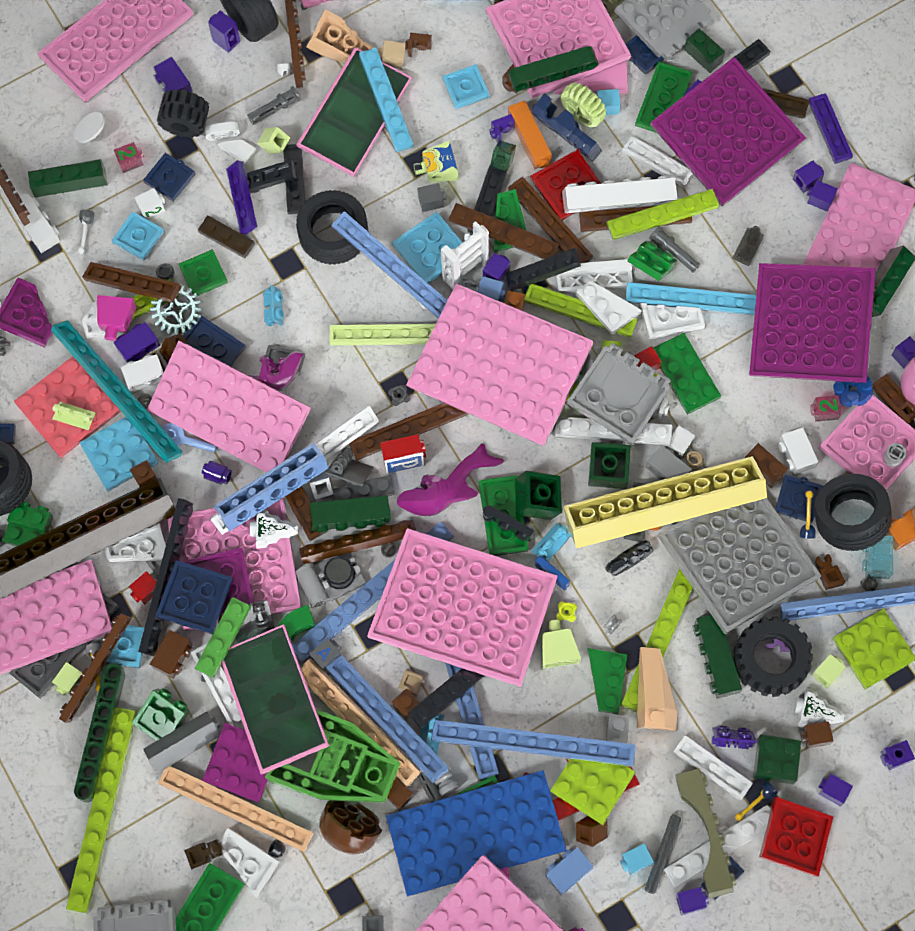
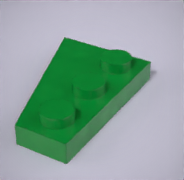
[494,189,527,253]
[587,648,627,715]

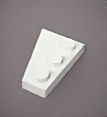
[576,280,642,335]
[640,303,705,340]
[105,523,166,562]
[219,828,280,897]

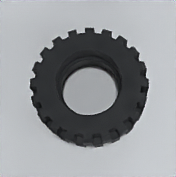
[733,616,813,697]

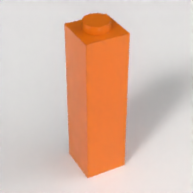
[508,100,552,170]

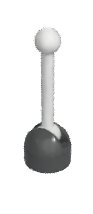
[78,210,95,255]

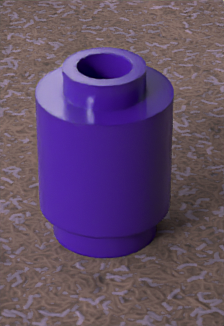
[201,461,232,485]

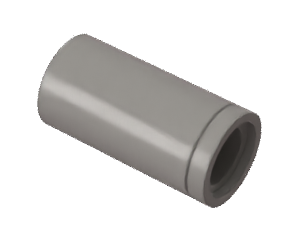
[295,564,330,608]

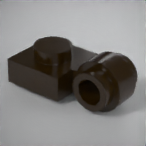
[184,839,224,870]

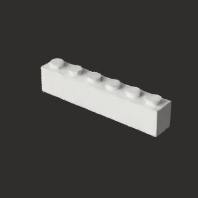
[562,176,678,213]

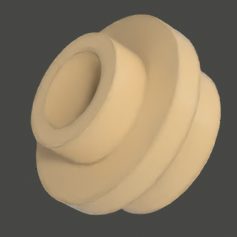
[684,451,704,470]

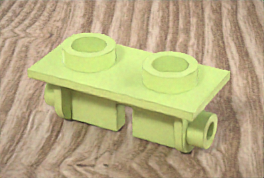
[53,402,96,430]

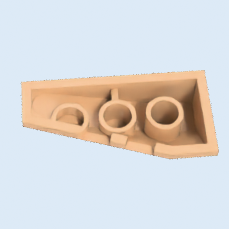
[306,9,373,70]
[637,647,677,731]

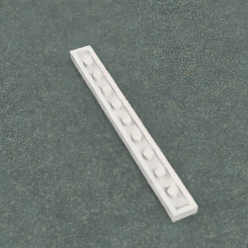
[210,405,380,535]

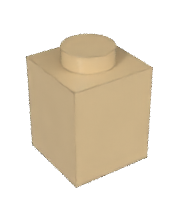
[378,40,406,68]

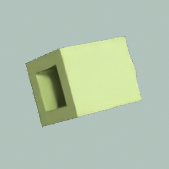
[257,127,290,154]
[812,654,846,688]
[52,662,82,696]

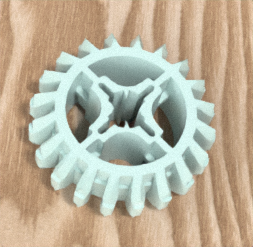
[150,285,202,335]

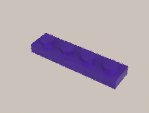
[809,93,853,164]
[226,160,257,235]

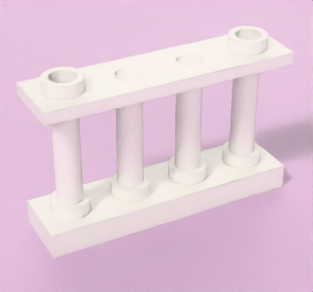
[441,222,489,291]

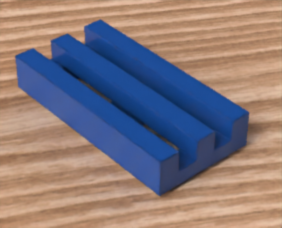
[535,556,570,591]

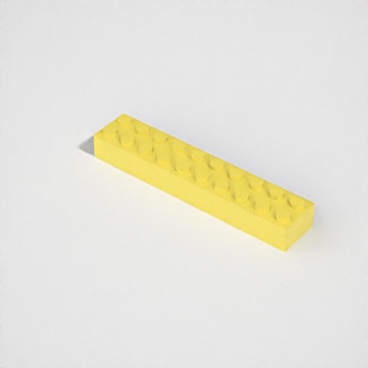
[564,456,767,548]

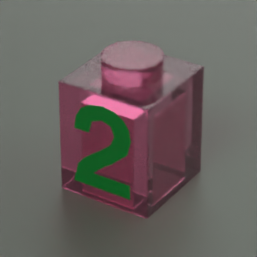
[114,142,144,173]
[810,395,841,422]

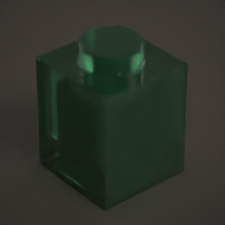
[490,140,517,171]

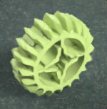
[560,82,606,128]

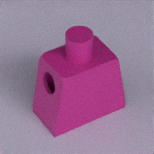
[97,295,136,341]

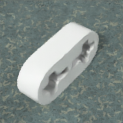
[204,121,240,141]

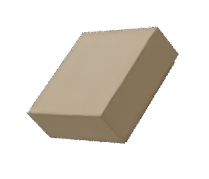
[398,669,424,696]

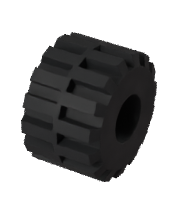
[157,90,210,138]

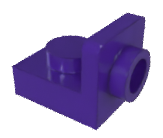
[489,114,514,144]

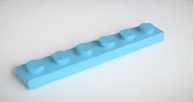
[359,48,413,153]

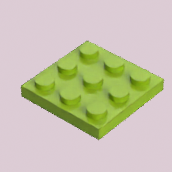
[832,608,915,690]
[550,759,636,825]

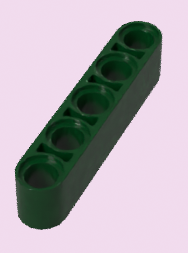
[508,46,599,92]

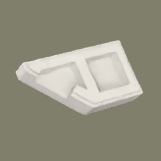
[218,139,257,165]
[82,301,105,339]

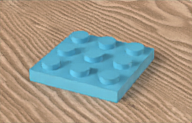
[392,211,463,284]
[80,417,158,492]

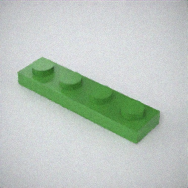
[194,597,251,679]

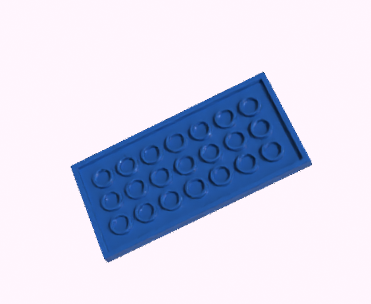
[386,770,567,897]

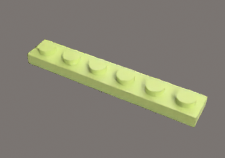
[330,324,436,346]

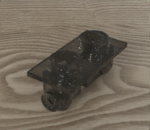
[732,226,764,266]

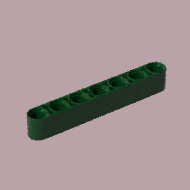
[74,663,125,803]

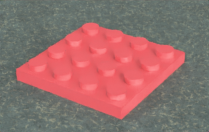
[14,356,121,458]

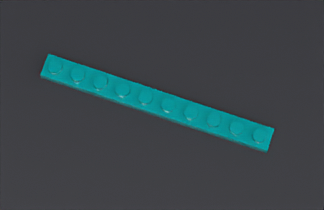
[51,320,183,463]

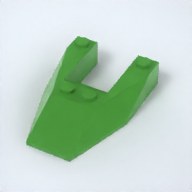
[265,702,401,802]

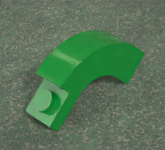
[272,605,315,677]

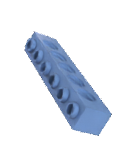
[214,443,329,532]

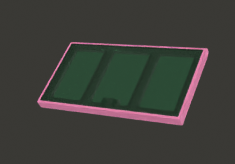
[296,48,412,177]
[222,624,330,774]

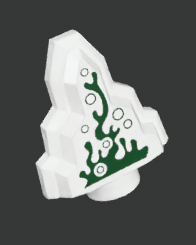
[250,510,299,548]
[794,687,845,727]

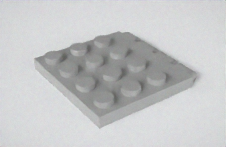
[614,0,713,60]
[567,343,671,445]
[93,899,176,931]

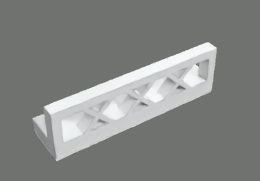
[556,259,633,293]

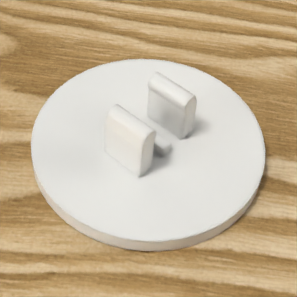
[74,112,105,143]

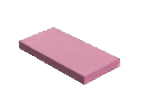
[554,60,627,94]

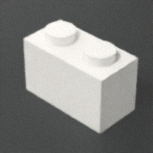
[121,354,164,393]
[778,427,818,475]

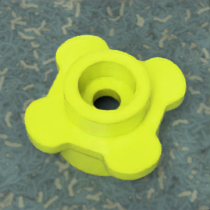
[556,602,577,622]

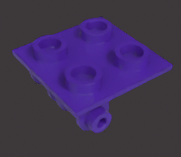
[712,726,757,749]

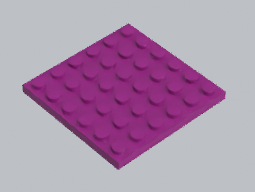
[650,57,806,207]
[749,263,876,383]

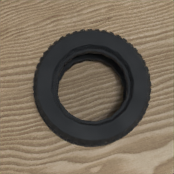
[220,0,279,42]
[296,190,368,265]
[0,441,33,516]
[814,474,892,551]

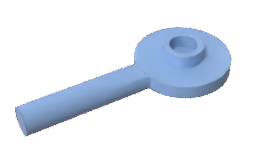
[162,423,217,453]

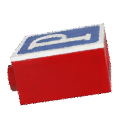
[380,434,426,474]

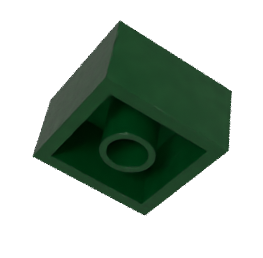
[588,442,631,489]
[515,471,562,520]
[753,734,802,785]

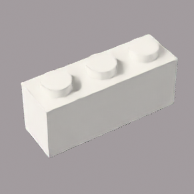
[8,193,60,253]

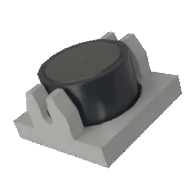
[314,553,366,601]

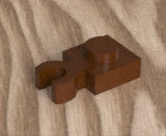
[815,554,845,590]

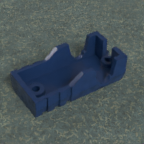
[531,93,602,162]

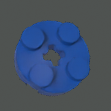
[833,376,873,407]

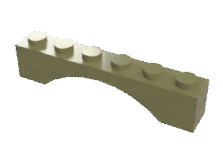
[676,768,736,898]

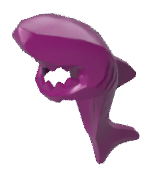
[248,351,303,391]
[397,444,504,516]

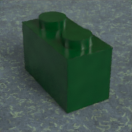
[684,28,725,73]

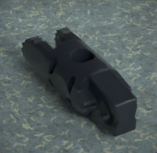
[605,540,654,576]

